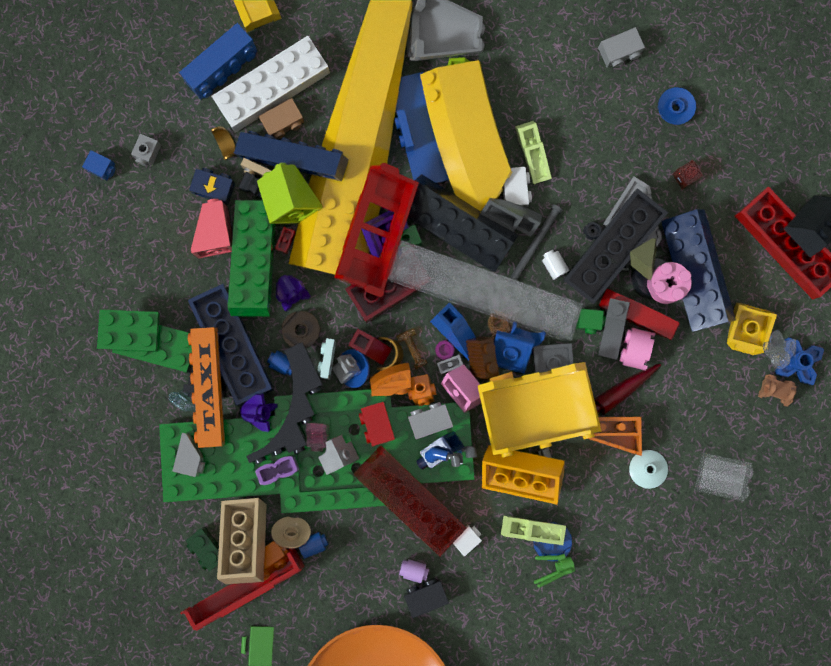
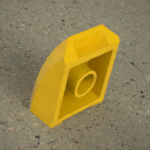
[234,0,281,33]
[727,303,777,355]

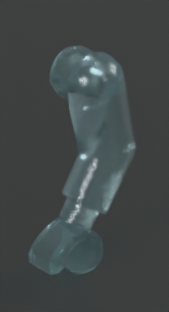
[168,392,196,411]

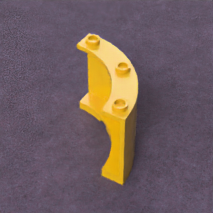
[477,362,601,457]

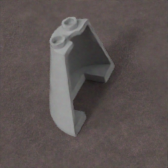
[406,0,485,61]

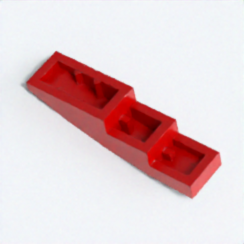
[599,289,680,341]

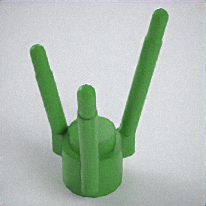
[534,554,575,588]

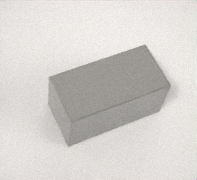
[437,355,463,374]

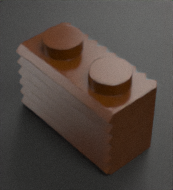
[466,336,499,379]

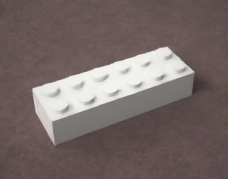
[212,36,330,133]

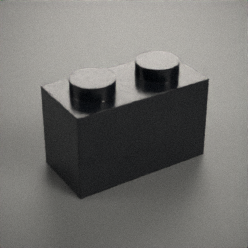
[404,578,449,618]

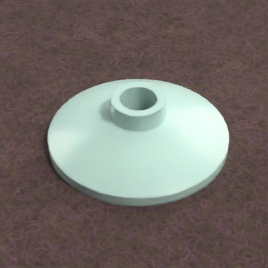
[629,450,668,489]

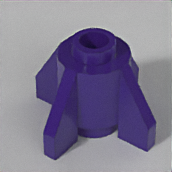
[276,275,311,311]
[240,394,277,432]

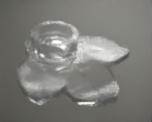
[763,330,796,369]

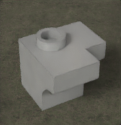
[318,435,359,475]

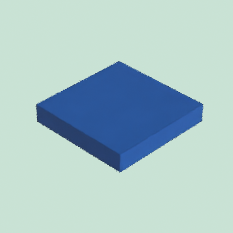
[494,330,535,374]

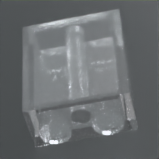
[694,453,753,501]

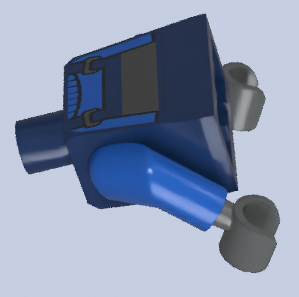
[416,431,477,470]

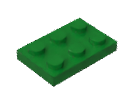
[97,310,160,352]

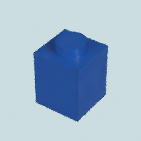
[82,150,116,181]

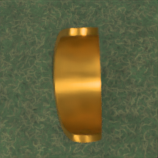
[211,126,236,160]
[377,337,404,370]

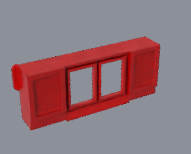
[334,163,419,297]
[180,548,305,631]

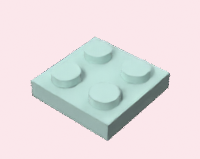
[317,338,336,380]

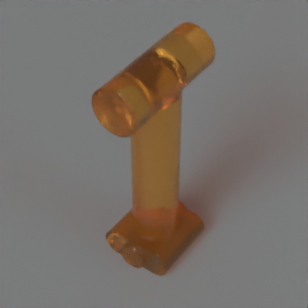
[396,328,428,369]

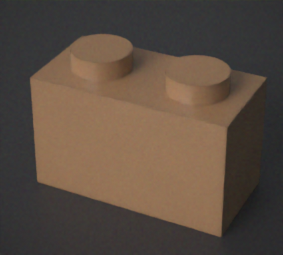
[259,98,304,140]

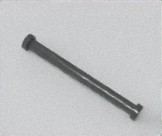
[506,204,563,287]

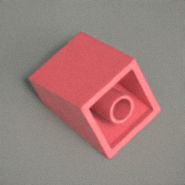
[191,199,233,259]

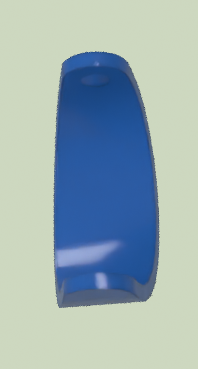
[510,322,546,347]

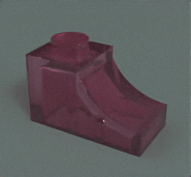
[306,423,329,452]

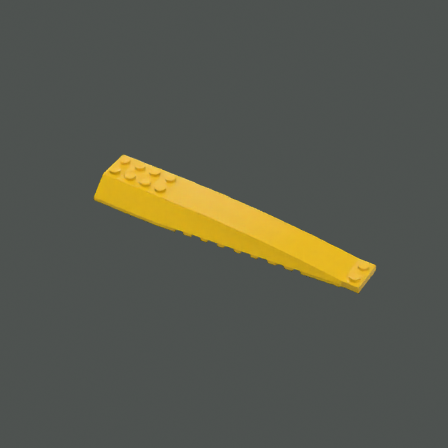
[289,0,413,275]

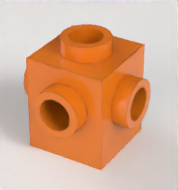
[408,374,437,406]

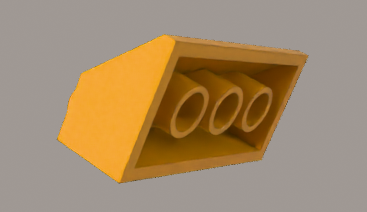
[482,445,565,505]

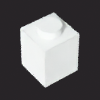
[451,525,482,556]

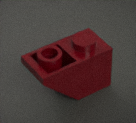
[348,329,392,365]

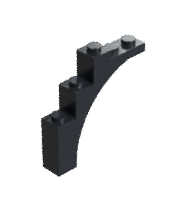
[246,342,323,465]

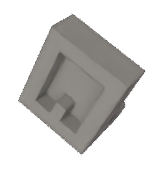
[332,354,360,384]

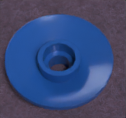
[658,87,696,125]
[341,349,370,388]

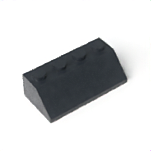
[784,195,831,258]

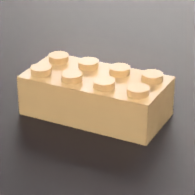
[217,498,267,584]

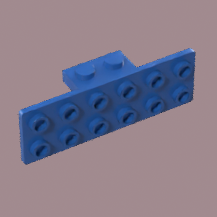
[394,72,449,184]

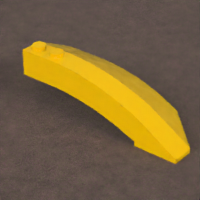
[420,60,512,211]

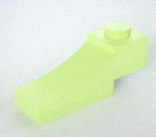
[515,121,552,184]
[501,515,566,545]

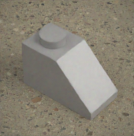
[172,433,205,477]

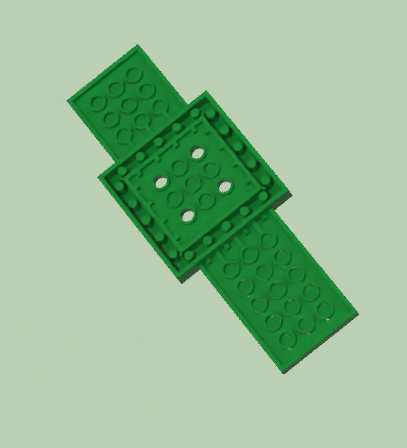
[159,390,474,513]

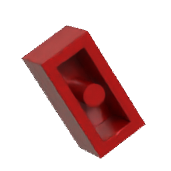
[275,227,296,254]

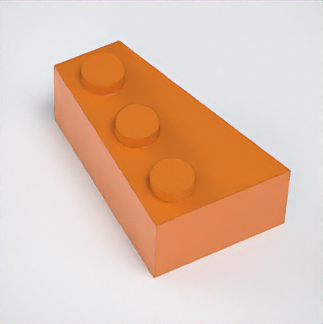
[580,416,642,456]

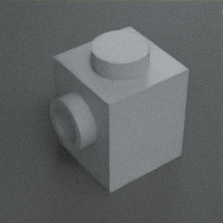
[131,134,161,166]

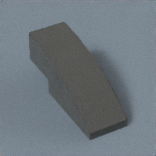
[480,198,542,237]

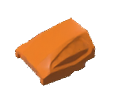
[370,363,411,396]

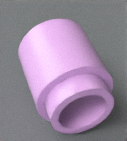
[399,559,429,583]

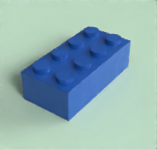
[179,23,257,100]

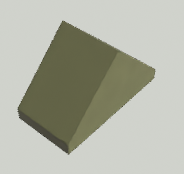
[630,238,657,280]

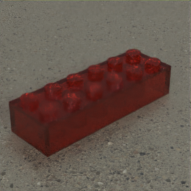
[354,445,467,557]

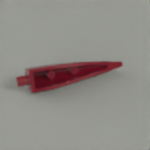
[594,363,661,415]

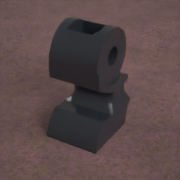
[239,172,262,199]

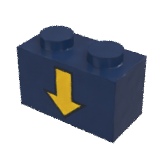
[189,168,235,205]

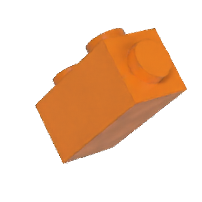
[264,541,290,581]

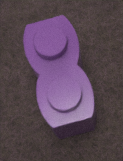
[255,456,300,485]

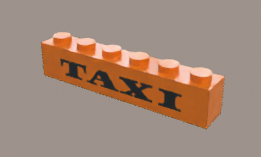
[188,327,225,448]

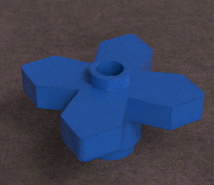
[775,338,824,385]

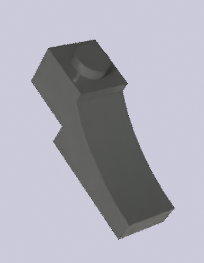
[598,298,630,360]

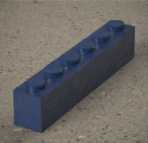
[234,131,349,182]

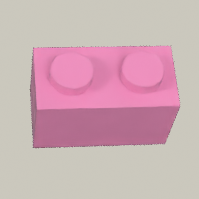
[441,365,481,413]

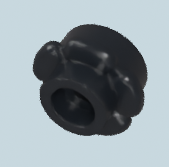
[583,222,602,240]

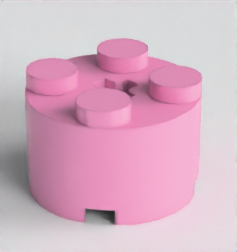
[647,262,691,304]
[619,328,655,371]

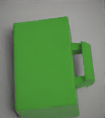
[241,626,274,666]

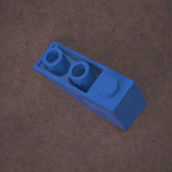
[430,302,476,361]

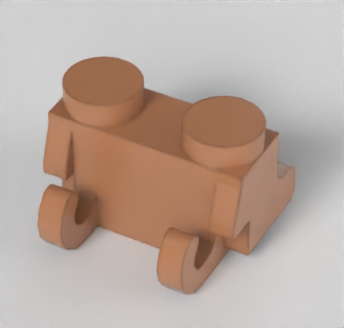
[758,374,797,407]

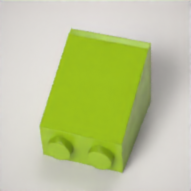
[257,163,322,224]

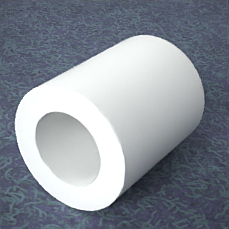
[542,250,570,280]

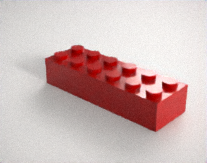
[735,186,831,300]

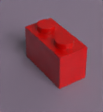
[359,402,395,446]

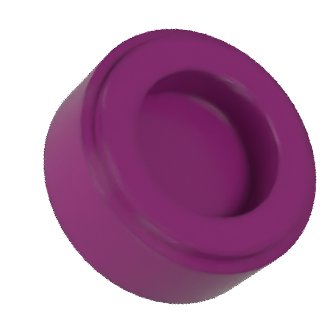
[435,340,454,360]

